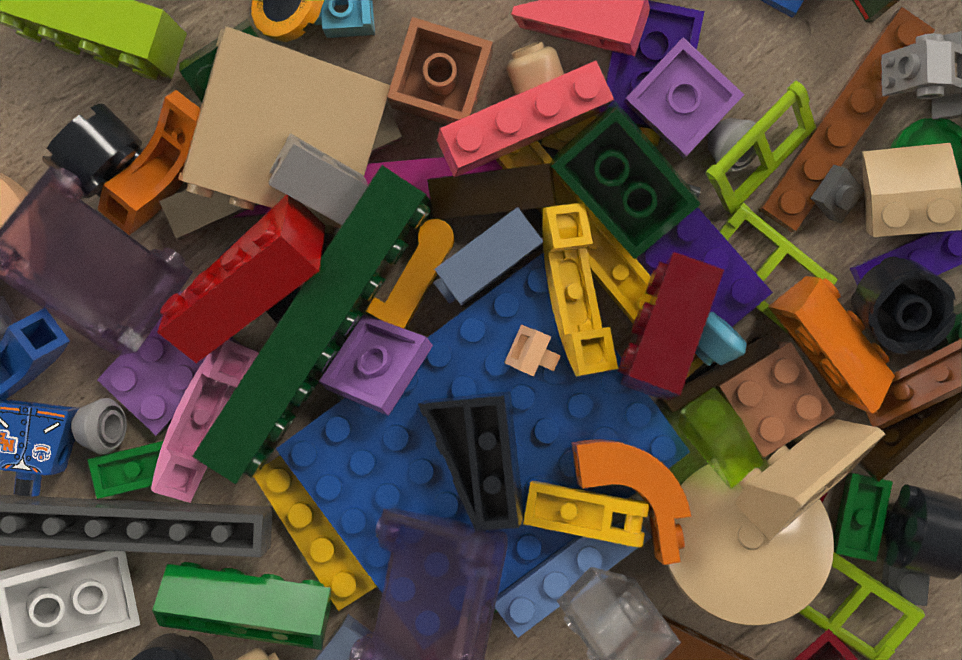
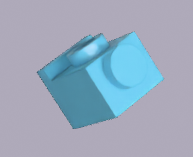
[315,0,375,38]

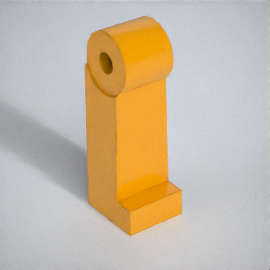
[366,219,455,329]

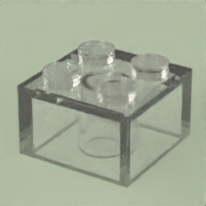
[557,567,681,660]

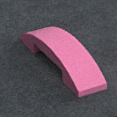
[151,340,259,503]

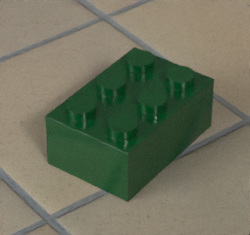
[551,101,701,259]

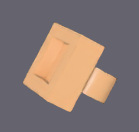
[504,325,561,377]

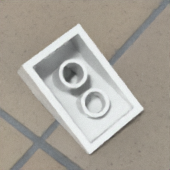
[0,550,140,660]

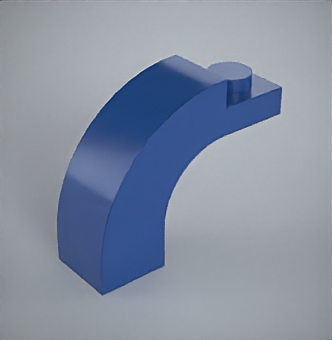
[0,308,70,400]

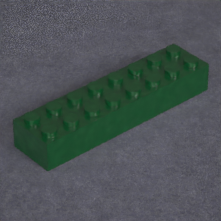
[192,165,431,485]

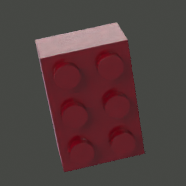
[617,252,724,402]

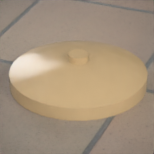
[667,456,834,626]

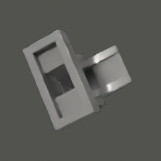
[881,31,962,119]

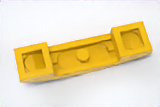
[542,203,618,377]

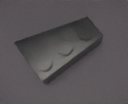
[418,391,524,531]

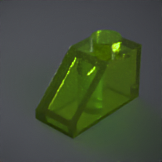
[678,387,764,490]

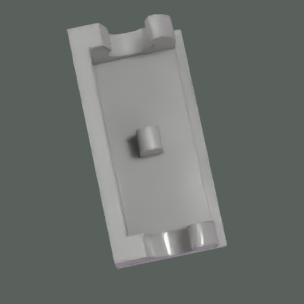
[268,133,368,225]

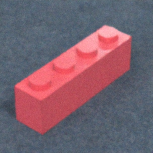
[437,61,614,178]

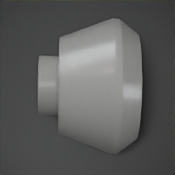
[708,118,757,172]
[71,398,127,454]

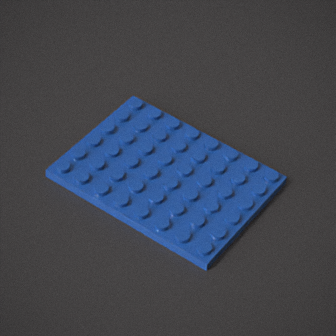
[276,252,690,649]

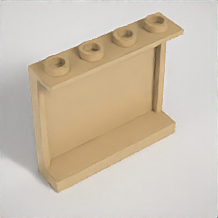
[178,26,390,234]

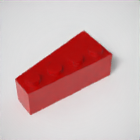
[157,195,326,364]

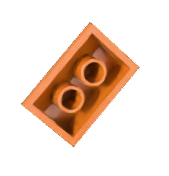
[768,276,895,414]

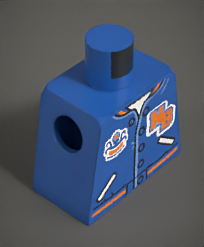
[0,399,80,496]

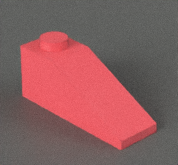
[511,0,650,57]

